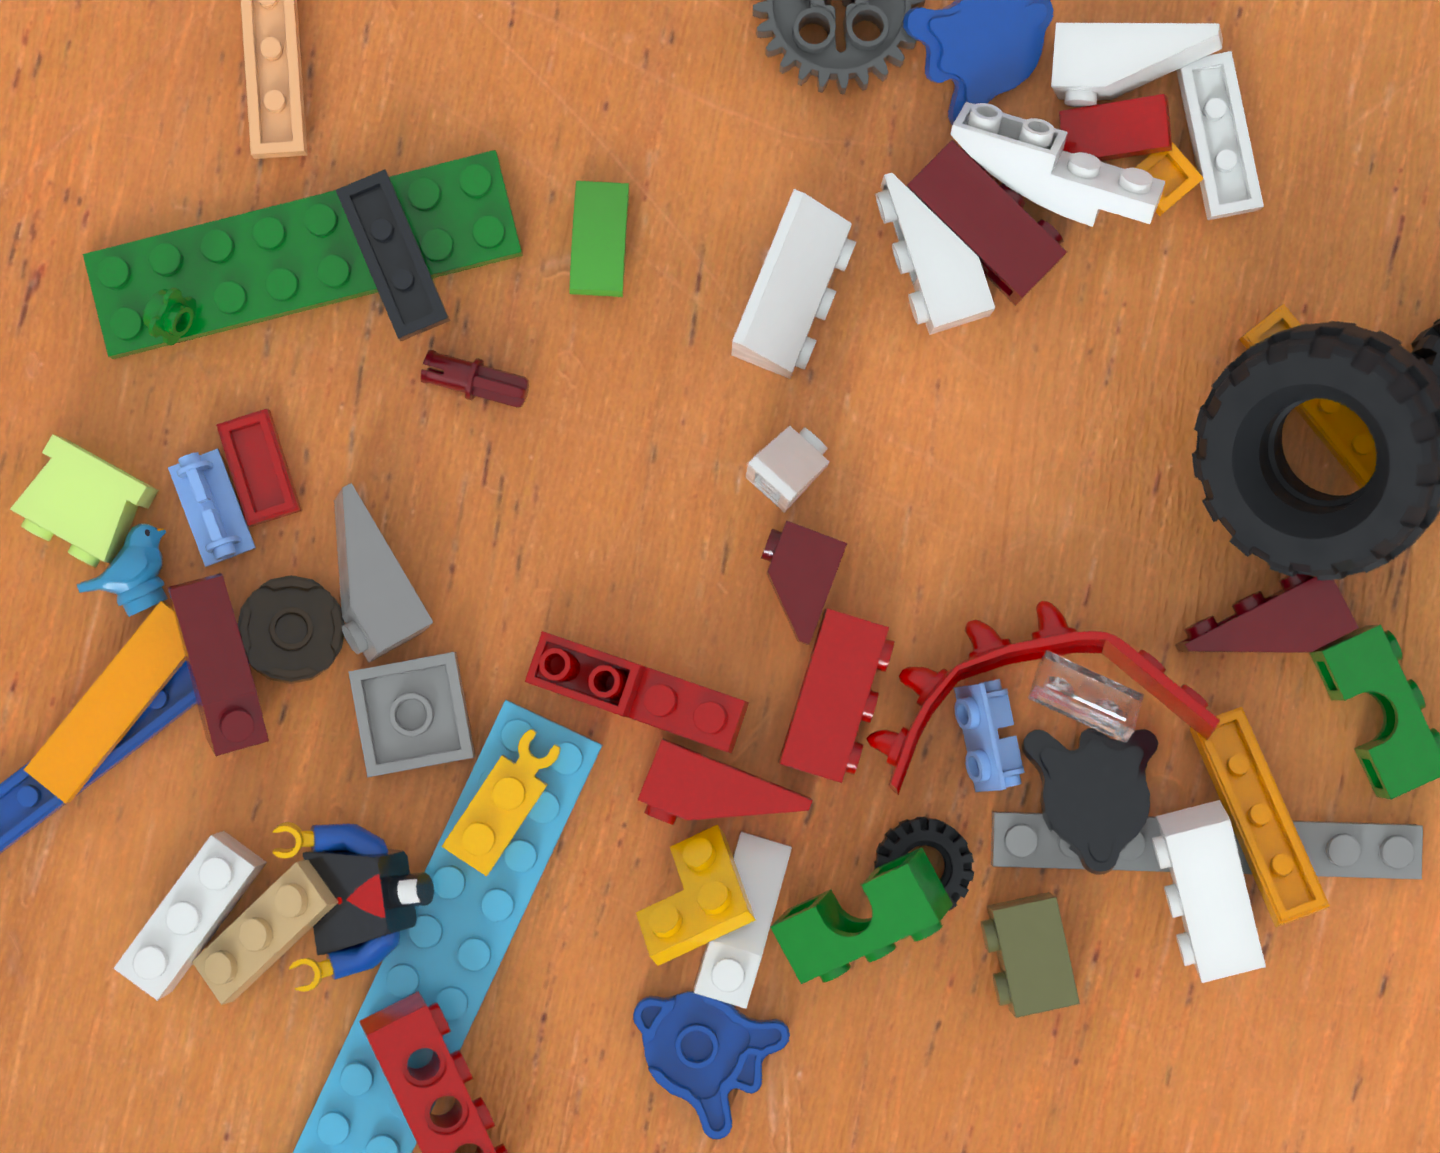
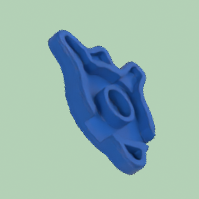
[903,0,1053,125]
[633,991,790,1139]

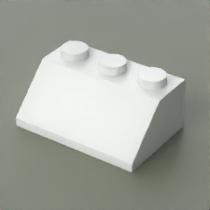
[731,189,856,379]

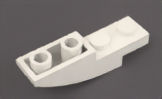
[951,102,1166,227]

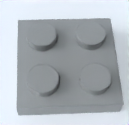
[348,652,475,778]

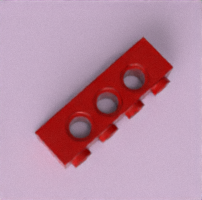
[359,991,508,1153]

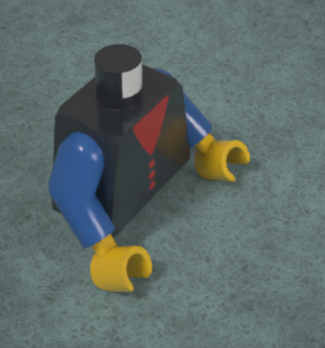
[272,822,434,992]

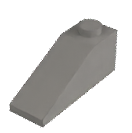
[334,483,433,663]

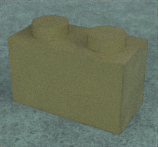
[981,892,1080,1018]

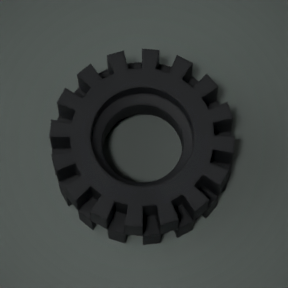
[874,817,974,911]

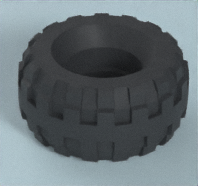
[1192,321,1440,580]

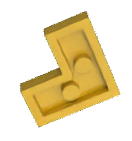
[636,824,756,966]

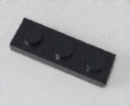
[336,169,450,341]

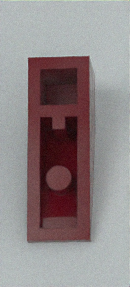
[168,573,269,756]

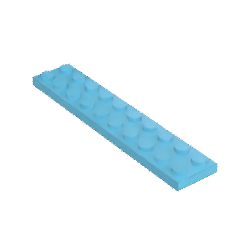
[293,700,603,1153]

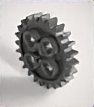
[752,0,925,94]

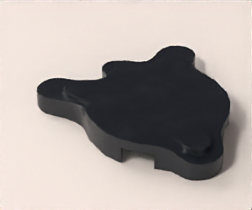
[1022,728,1158,875]

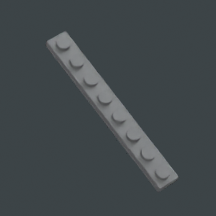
[991,812,1423,879]

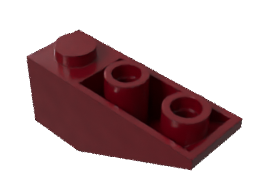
[1175,574,1359,653]

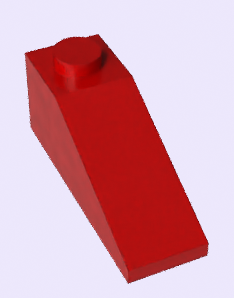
[637,738,813,825]

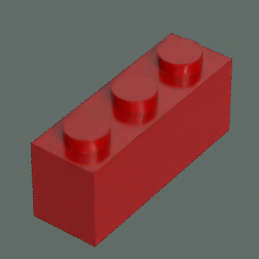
[778,608,895,783]

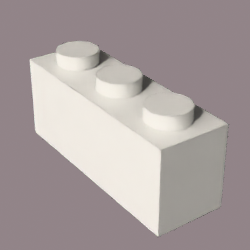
[1152,800,1266,983]
[113,831,267,1001]

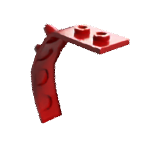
[866,601,1220,795]

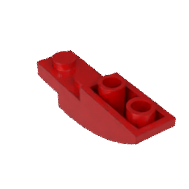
[525,631,749,753]

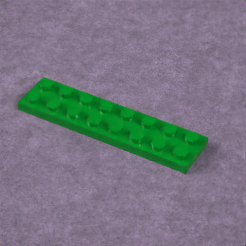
[83,150,523,359]

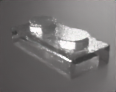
[1028,650,1144,743]

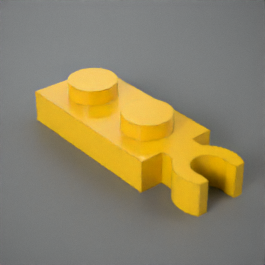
[441,729,561,877]

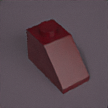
[761,521,847,645]

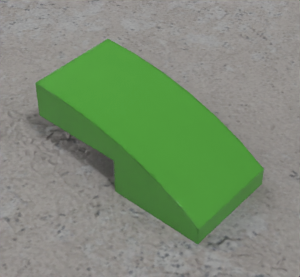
[569,181,629,297]

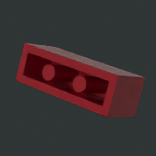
[906,140,1067,306]

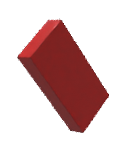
[1059,94,1172,162]
[216,408,302,527]

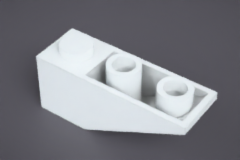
[875,172,995,335]

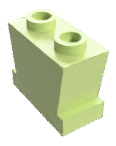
[10,434,159,567]

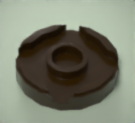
[237,575,345,684]

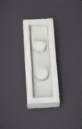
[1176,51,1264,221]

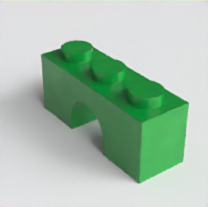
[1309,624,1440,800]
[770,847,953,984]

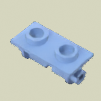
[168,449,256,567]
[954,679,1025,792]

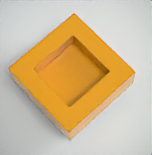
[1135,142,1204,216]

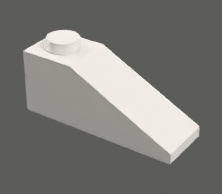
[1051,23,1223,107]
[746,426,830,513]
[694,831,792,1009]

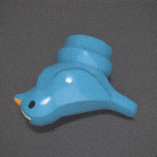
[77,523,168,617]

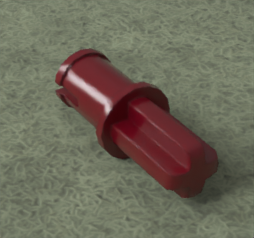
[420,349,529,408]

